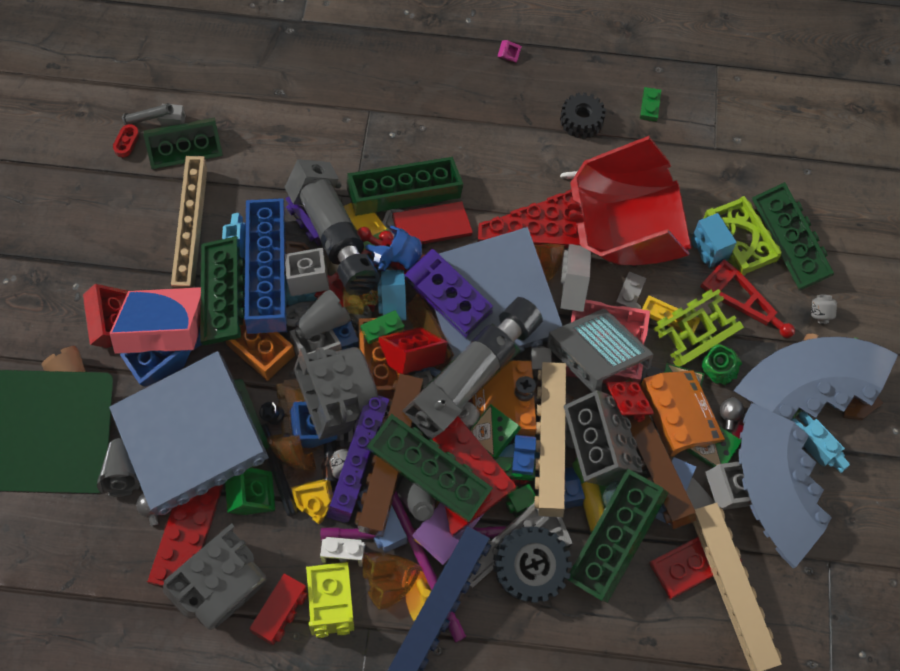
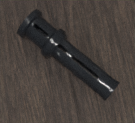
[321,440,339,487]

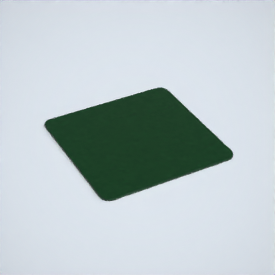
[0,370,113,493]

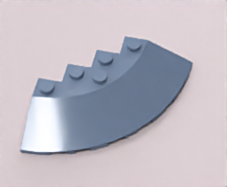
[734,337,898,420]
[739,403,832,568]

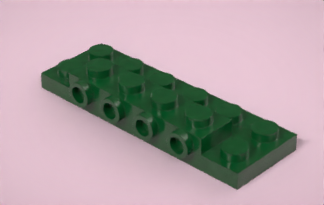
[752,182,834,291]
[200,236,245,345]
[366,413,493,522]

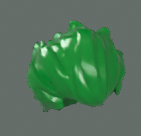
[702,344,742,385]

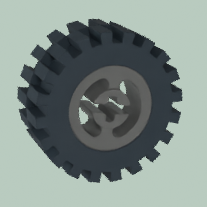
[493,527,572,602]

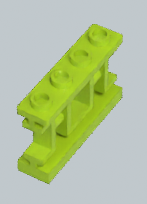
[653,289,744,367]

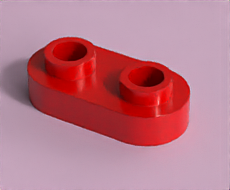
[113,124,139,157]

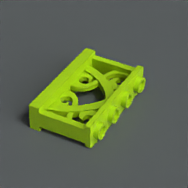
[703,196,781,276]

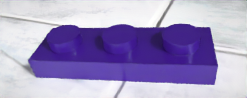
[285,197,321,246]

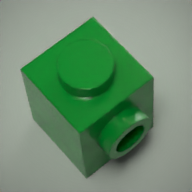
[505,484,536,518]

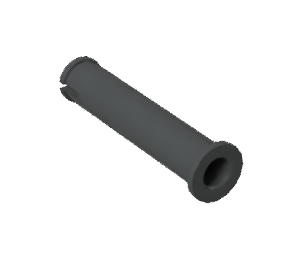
[122,103,174,125]

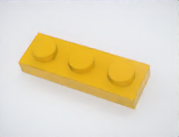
[642,296,700,333]

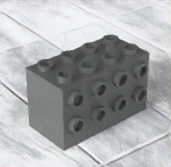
[564,390,643,487]

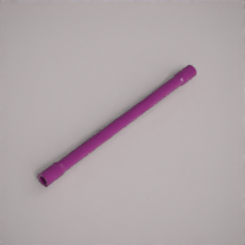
[392,491,466,642]
[320,526,506,540]

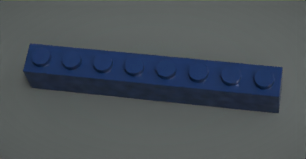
[387,526,492,671]

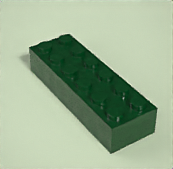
[346,157,463,216]
[567,469,669,603]

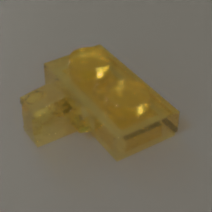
[343,286,378,315]

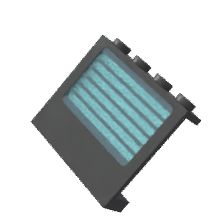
[547,308,653,392]

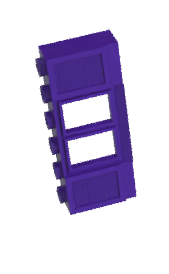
[326,395,389,523]

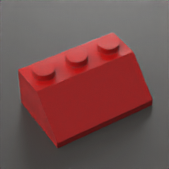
[83,284,128,348]
[378,327,448,375]

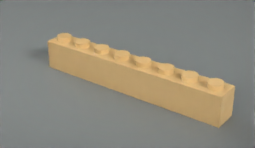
[171,156,207,289]
[534,362,566,517]
[693,503,782,671]

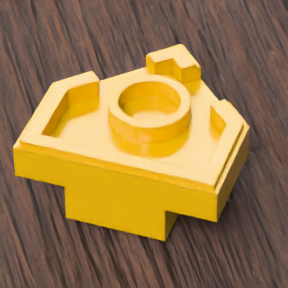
[291,479,333,524]

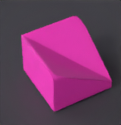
[497,40,522,63]

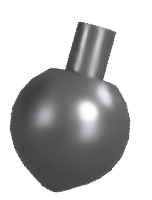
[720,397,744,431]
[136,493,159,526]

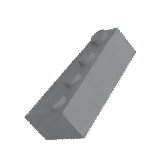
[560,244,591,312]

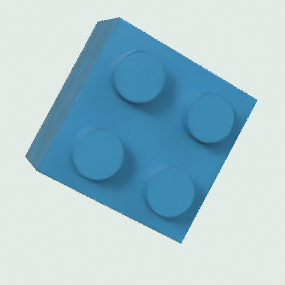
[691,213,737,269]
[378,270,406,320]

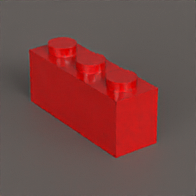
[249,573,308,646]

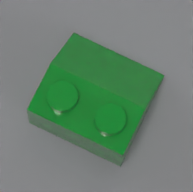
[225,468,275,515]

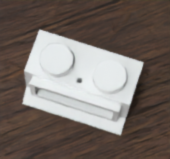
[320,537,366,567]

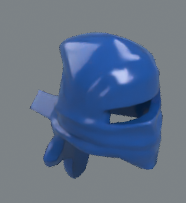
[365,225,422,271]

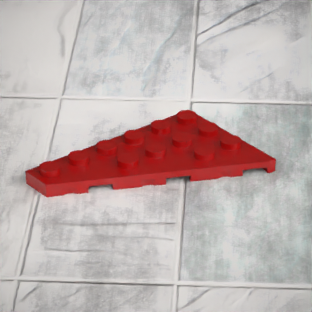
[478,189,580,248]
[432,416,517,537]

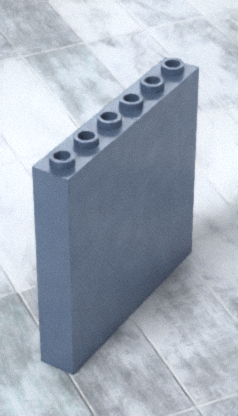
[419,227,562,362]
[109,351,269,515]

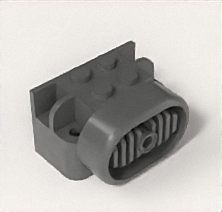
[294,347,378,440]
[163,523,267,630]

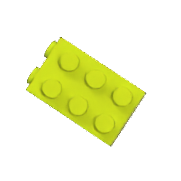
[306,562,354,638]

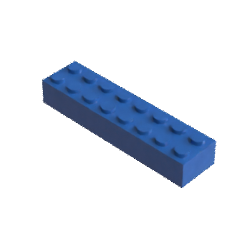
[245,198,287,334]

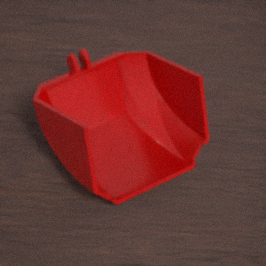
[567,136,692,265]

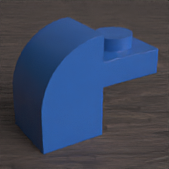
[512,435,536,475]

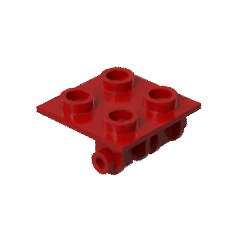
[606,382,654,422]

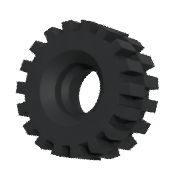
[560,92,606,139]

